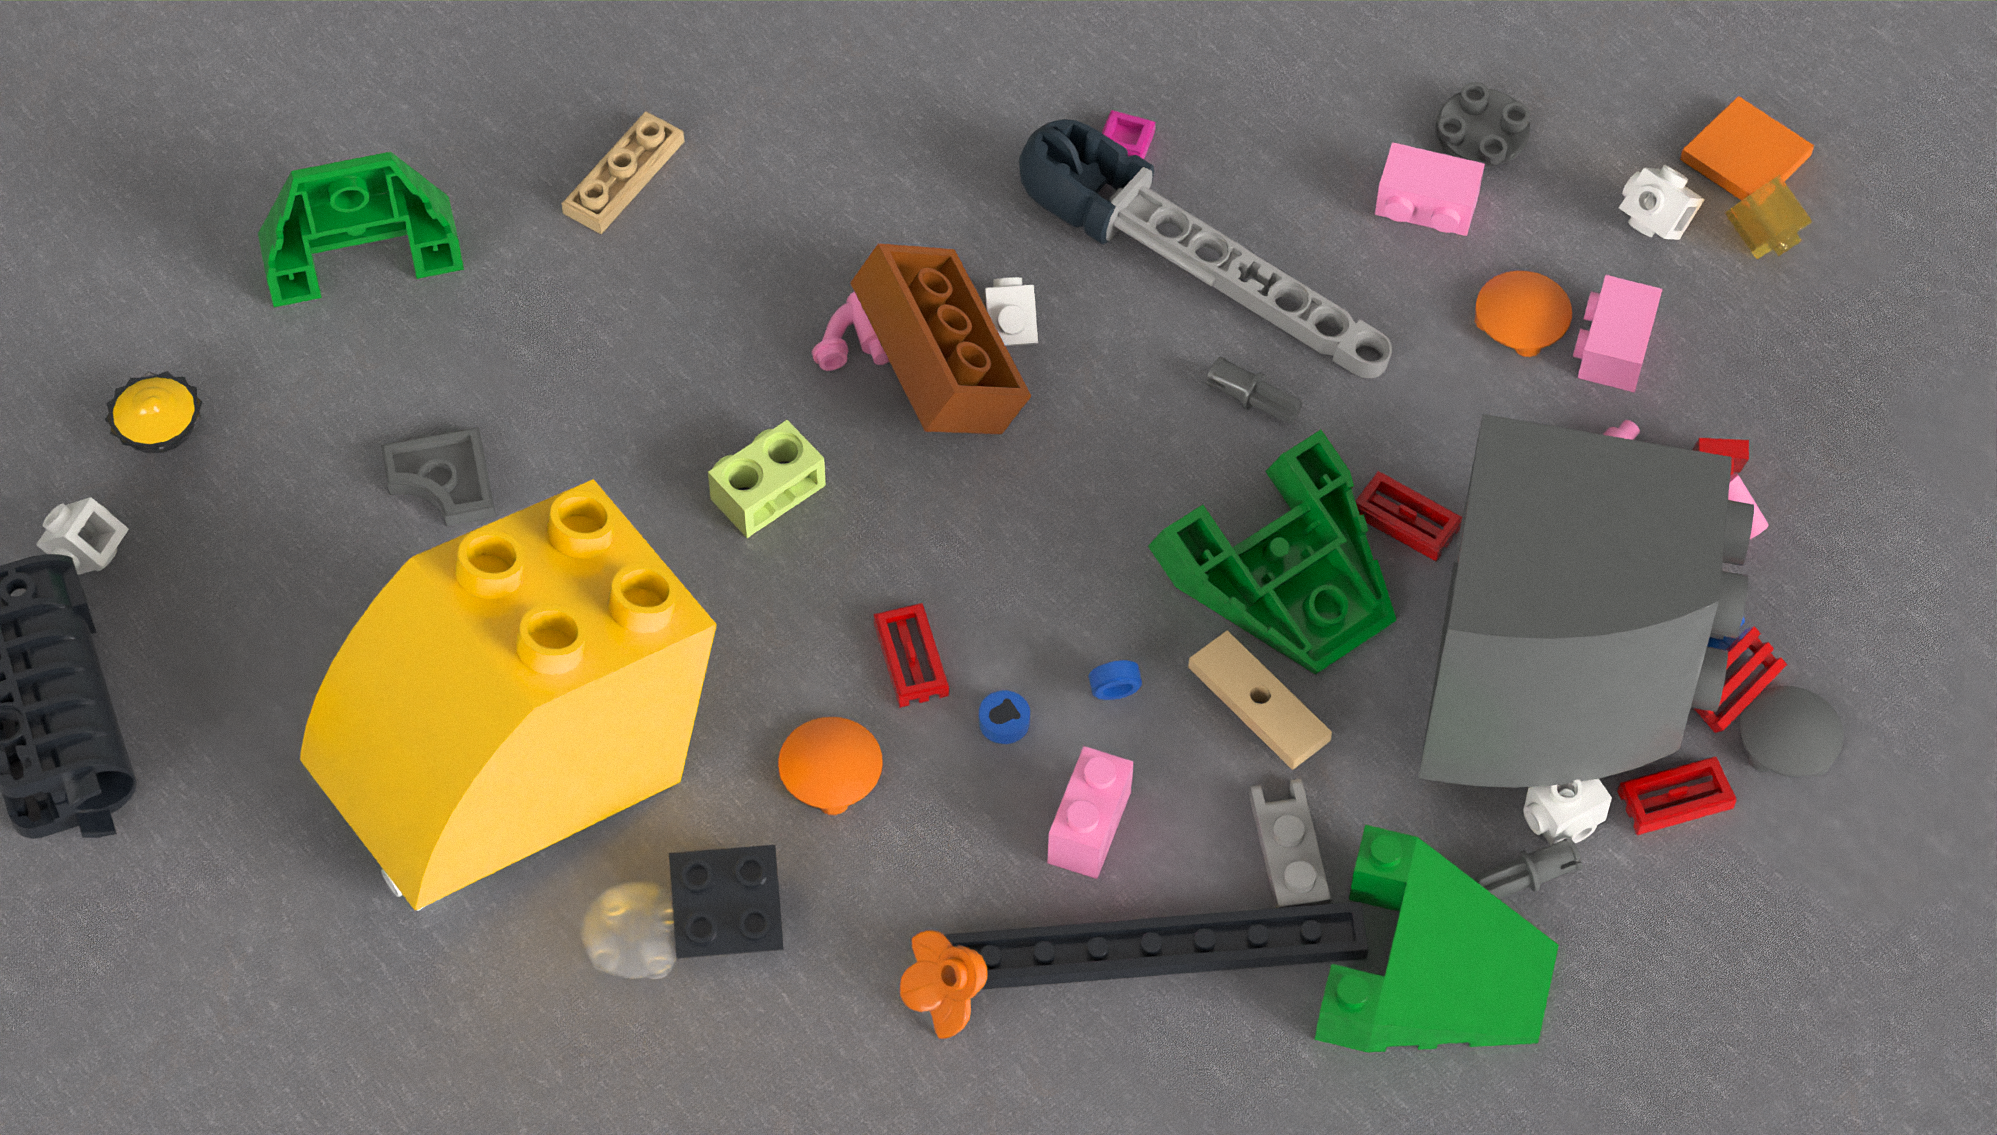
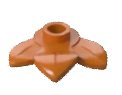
[900,930,987,1039]

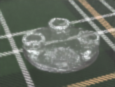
[582,882,677,979]

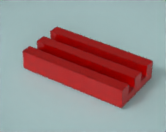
[1355,471,1462,562]
[873,603,949,708]
[1694,626,1788,733]
[1617,756,1737,835]

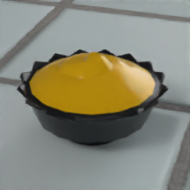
[105,371,203,453]

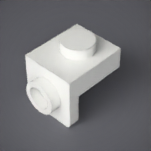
[983,277,1038,347]

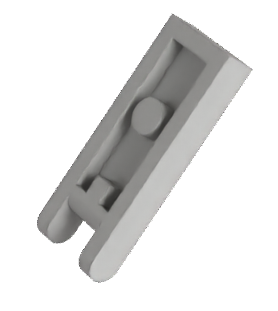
[1249,779,1331,908]

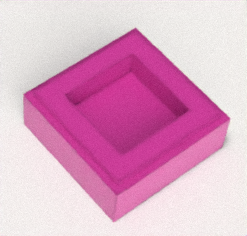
[1102,110,1156,159]

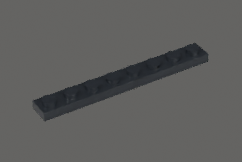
[943,902,1369,990]

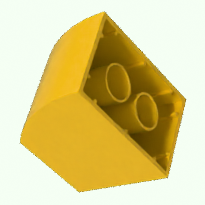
[300,479,717,911]

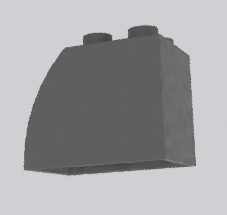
[1418,414,1754,788]

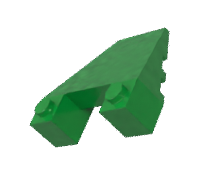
[258,151,464,307]
[1148,429,1397,675]
[1315,825,1559,1053]

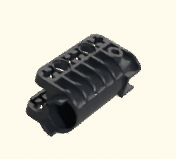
[0,554,137,839]

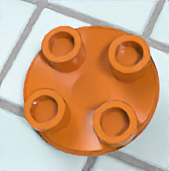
[1475,271,1572,357]
[778,717,883,815]

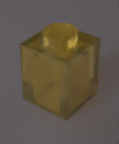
[1725,175,1813,260]

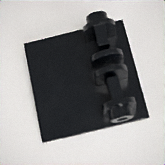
[669,845,784,959]

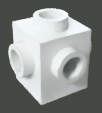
[1619,165,1705,240]
[36,497,129,575]
[1523,779,1612,846]

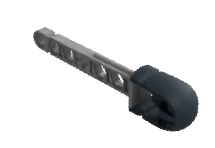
[1019,119,1392,378]

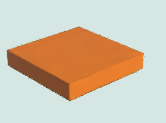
[1680,96,1814,210]

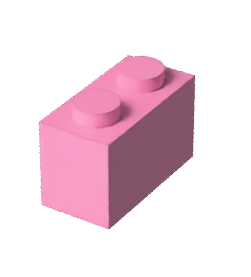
[1375,142,1485,236]
[1573,275,1662,393]
[1047,746,1133,879]

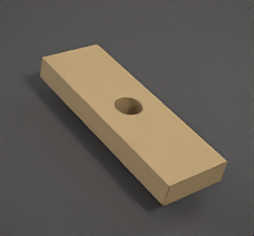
[562,111,685,234]
[1188,630,1332,770]

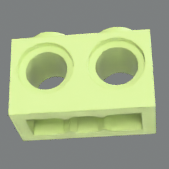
[708,420,826,538]

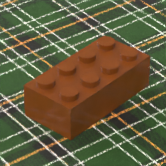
[850,243,1031,434]

